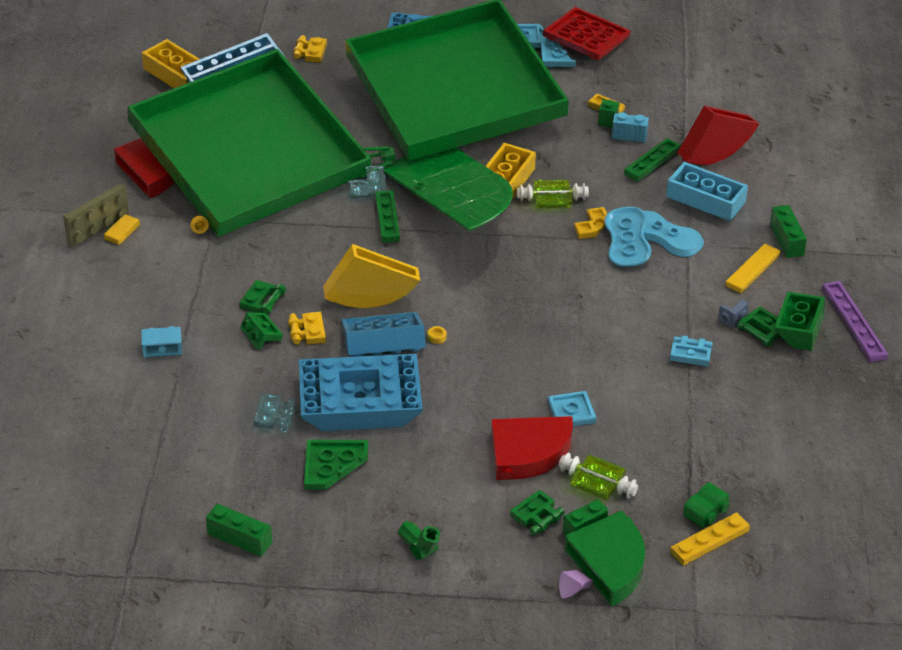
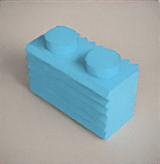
[612,112,649,143]
[141,326,182,358]

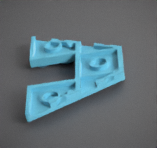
[517,24,576,68]

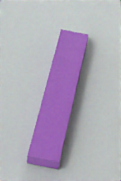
[822,281,888,363]

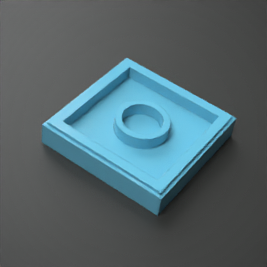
[547,391,597,426]

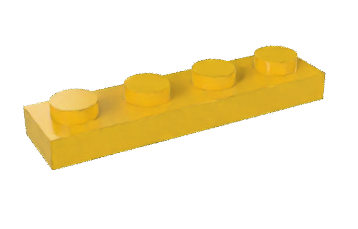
[670,512,750,566]

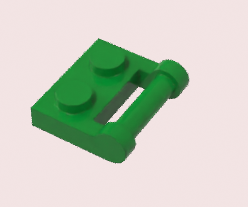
[239,280,286,316]
[737,306,780,347]

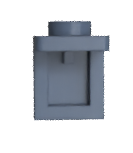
[718,300,748,328]

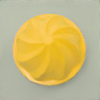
[190,216,209,234]

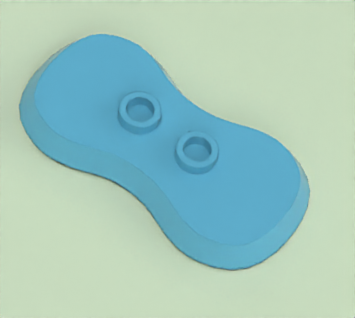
[605,207,652,268]
[644,211,704,257]

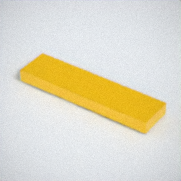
[725,244,780,293]

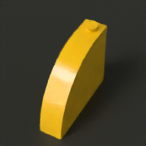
[323,244,420,308]

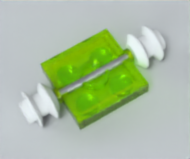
[517,180,589,208]
[559,453,638,501]

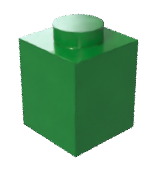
[598,99,620,128]

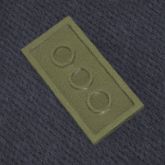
[63,183,129,247]

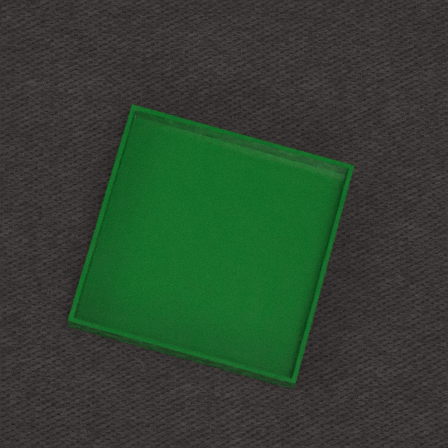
[345,0,569,161]
[128,49,372,237]

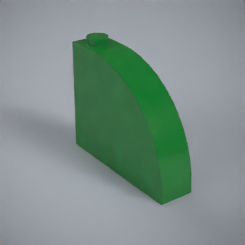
[564,510,645,606]

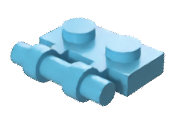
[670,335,713,366]

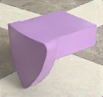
[559,570,593,599]

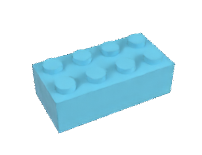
[666,162,748,221]

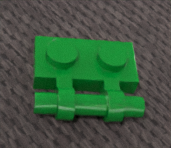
[510,490,565,535]

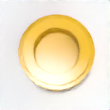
[427,326,447,344]

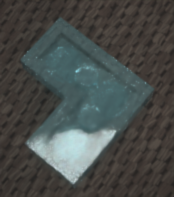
[350,166,386,198]

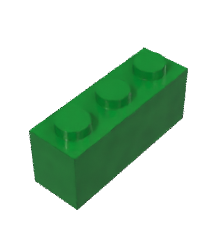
[770,205,807,258]
[205,503,272,557]

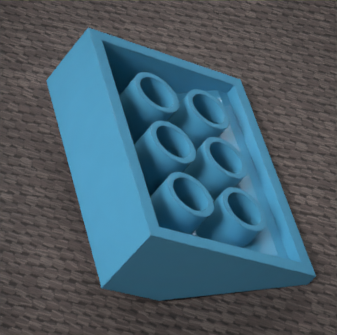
[341,312,426,357]

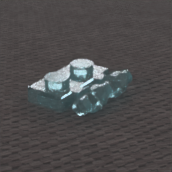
[254,393,295,431]

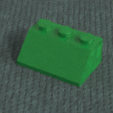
[774,291,825,351]

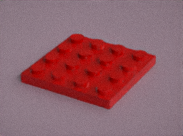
[542,7,631,61]

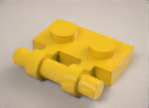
[293,35,327,63]
[288,312,326,345]

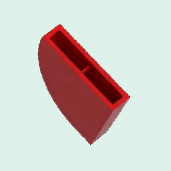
[677,105,759,165]
[114,138,175,198]
[491,416,573,480]

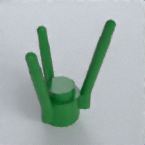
[360,145,396,178]

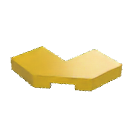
[574,207,607,239]

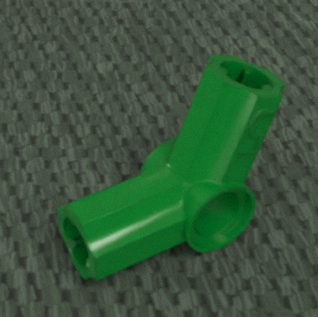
[398,521,441,561]

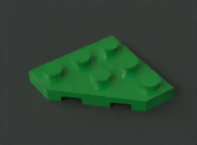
[304,440,368,490]

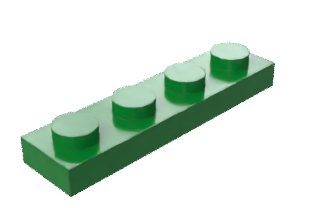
[624,138,681,182]
[375,190,400,243]

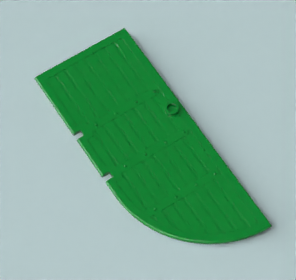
[379,148,513,231]

